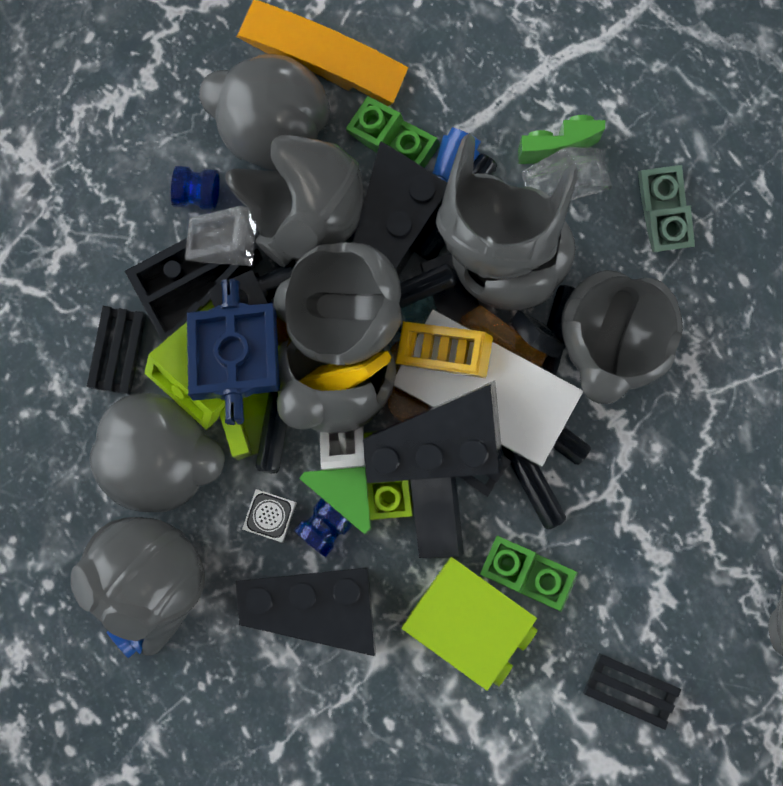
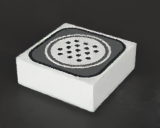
[242,489,297,543]

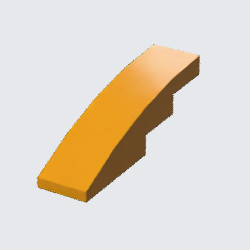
[236,0,409,106]

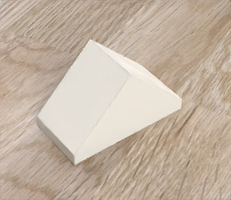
[320,427,365,470]

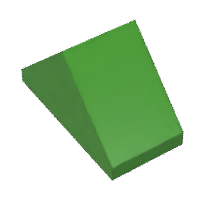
[299,467,371,535]

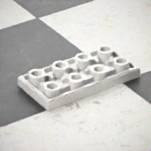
[394,310,583,467]

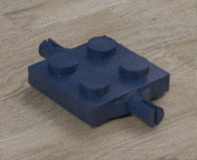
[187,279,280,425]

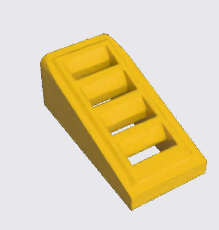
[396,321,493,378]
[299,351,392,391]

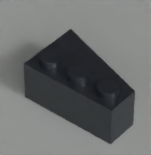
[125,211,263,342]
[236,567,376,656]

